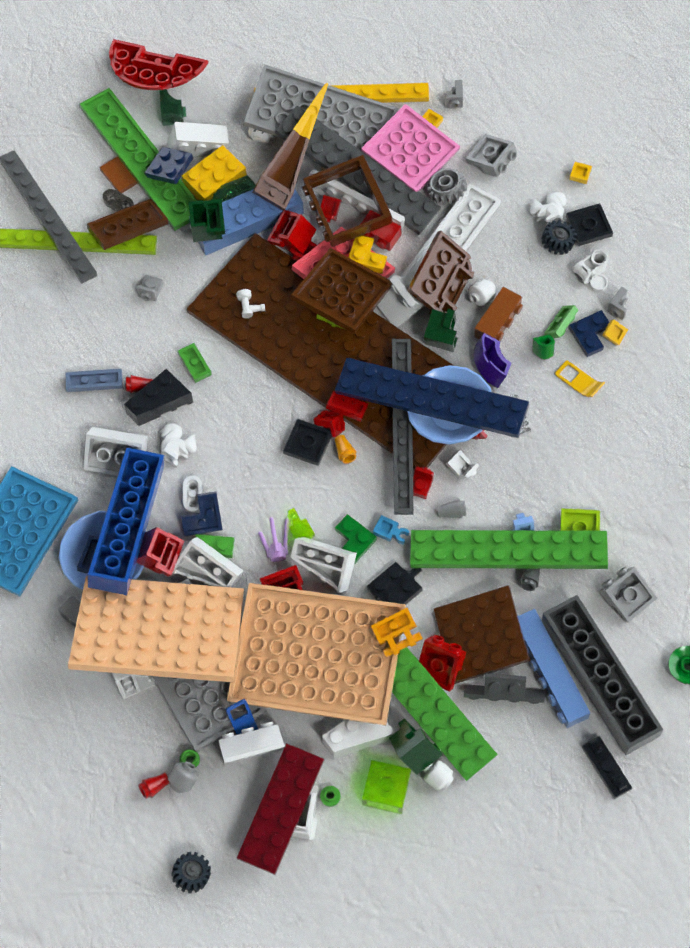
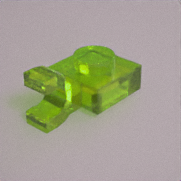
[287,508,315,539]

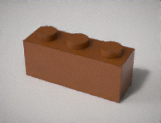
[474,287,523,341]

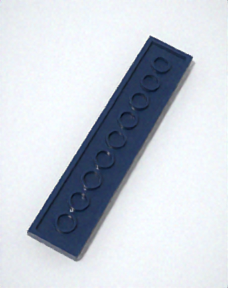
[335,358,529,438]

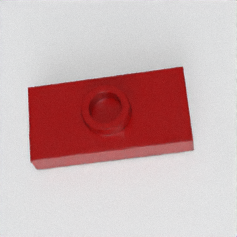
[326,391,368,422]

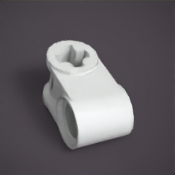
[572,250,608,284]

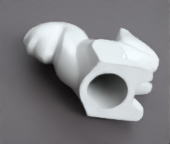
[530,192,567,227]
[161,423,197,467]

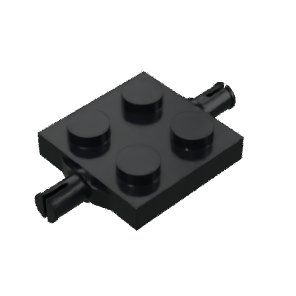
[367,562,423,605]

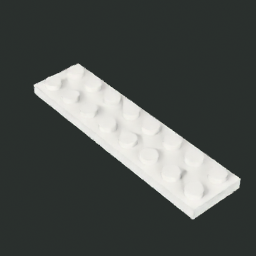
[401,183,501,310]

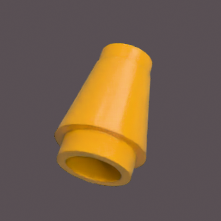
[334,435,356,464]

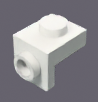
[445,450,479,480]

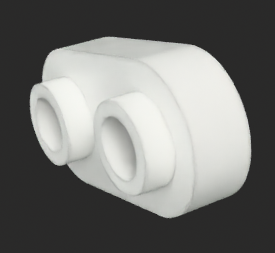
[183,476,203,514]

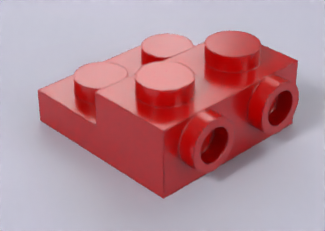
[419,635,466,692]

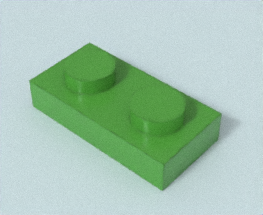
[544,305,578,338]
[178,343,212,383]
[195,534,235,558]

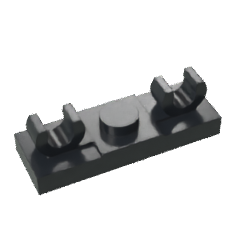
[582,736,632,799]

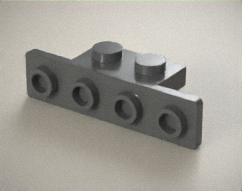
[464,674,545,704]

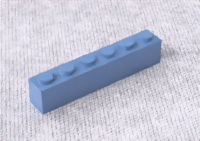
[518,609,590,728]

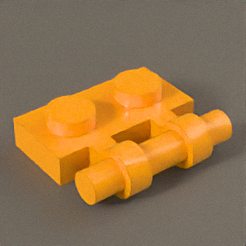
[371,608,423,657]

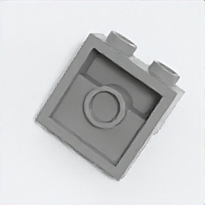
[465,134,517,177]
[600,567,657,622]

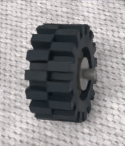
[541,220,577,255]
[172,852,211,893]

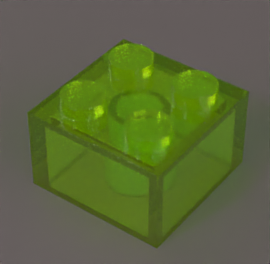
[362,760,411,814]

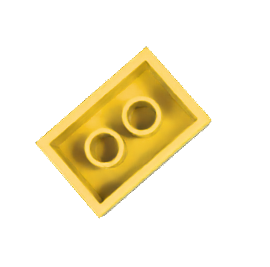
[182,145,247,201]

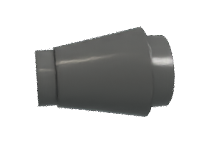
[519,569,540,591]

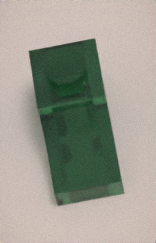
[160,89,187,126]

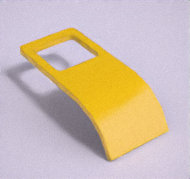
[555,360,605,397]

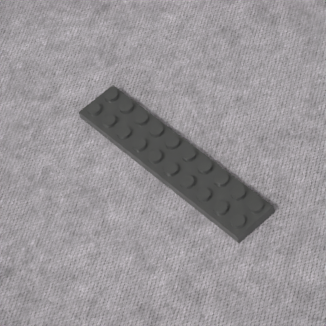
[275,106,441,235]

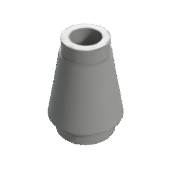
[438,499,467,518]

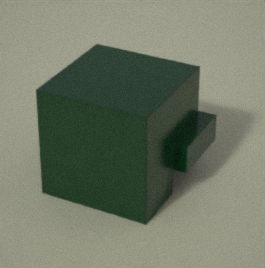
[188,199,225,242]
[424,309,458,352]
[389,718,442,775]

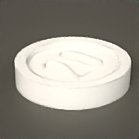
[590,274,608,291]

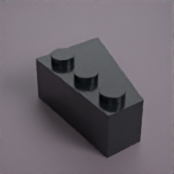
[124,369,193,426]

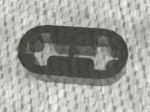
[103,189,134,212]

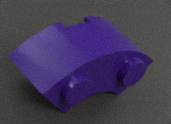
[474,333,512,388]

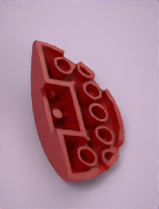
[109,39,209,90]

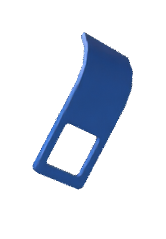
[226,699,258,735]

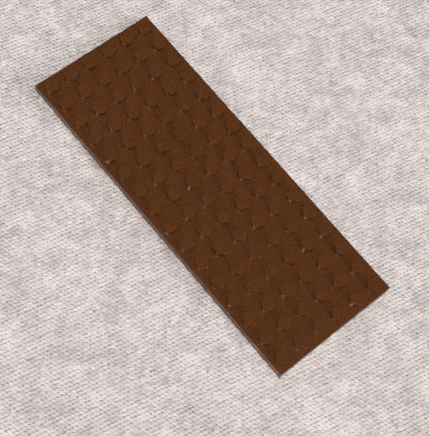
[186,233,454,469]

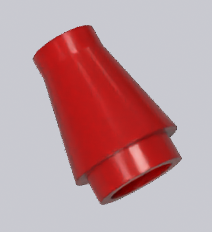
[125,375,152,393]
[138,772,170,799]

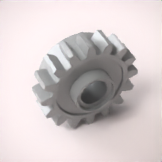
[427,168,467,205]

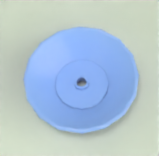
[407,365,491,445]
[59,511,144,590]

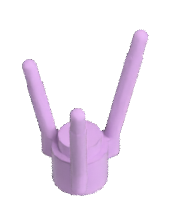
[258,517,289,562]

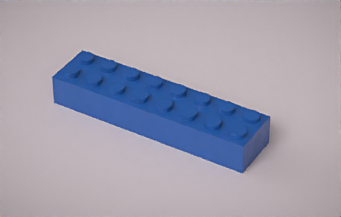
[88,448,164,595]

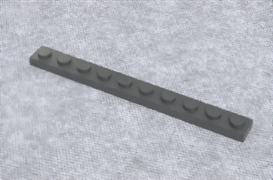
[0,150,97,284]
[392,339,414,515]

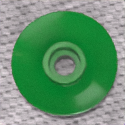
[668,646,690,685]

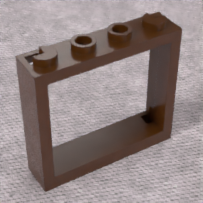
[302,155,392,247]

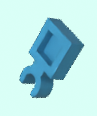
[373,515,409,545]

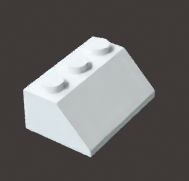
[83,427,148,476]
[219,722,284,765]

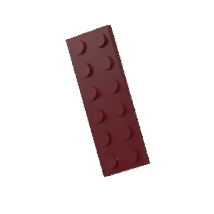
[237,743,325,875]

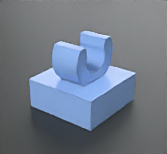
[513,513,534,531]

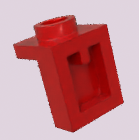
[313,410,345,438]
[413,467,434,499]

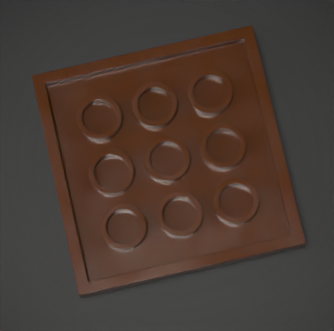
[291,248,393,334]
[434,585,530,684]

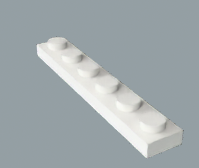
[309,169,405,231]

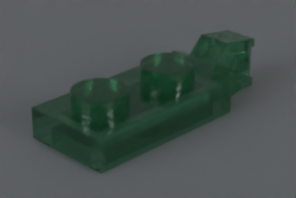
[211,175,256,202]

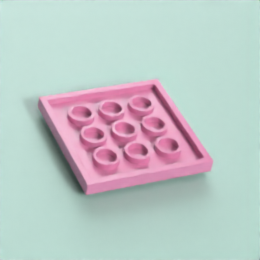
[361,104,460,192]

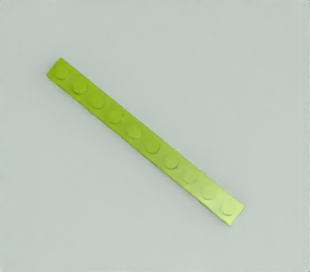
[0,229,157,255]

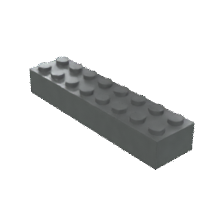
[541,595,663,755]

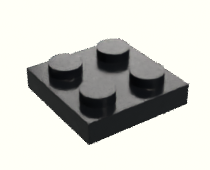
[566,203,613,246]
[283,419,332,466]

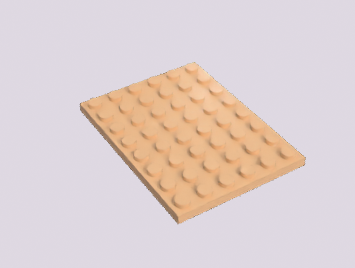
[68,576,244,682]
[227,583,406,726]

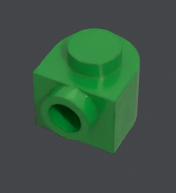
[532,334,555,360]

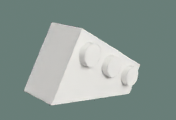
[167,122,229,157]
[291,537,357,593]

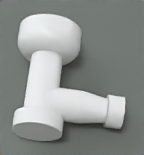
[236,289,265,318]

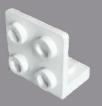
[377,275,424,328]

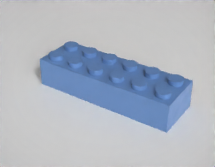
[189,189,304,255]

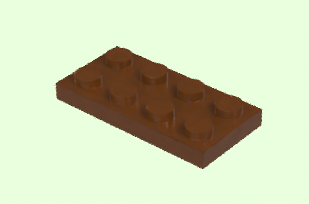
[87,199,168,250]

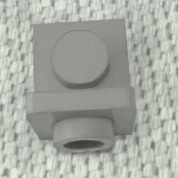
[445,80,463,109]
[137,275,163,301]
[607,286,628,320]

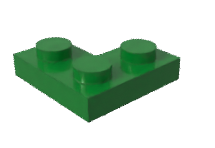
[335,514,377,565]

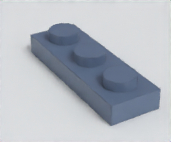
[66,369,123,392]

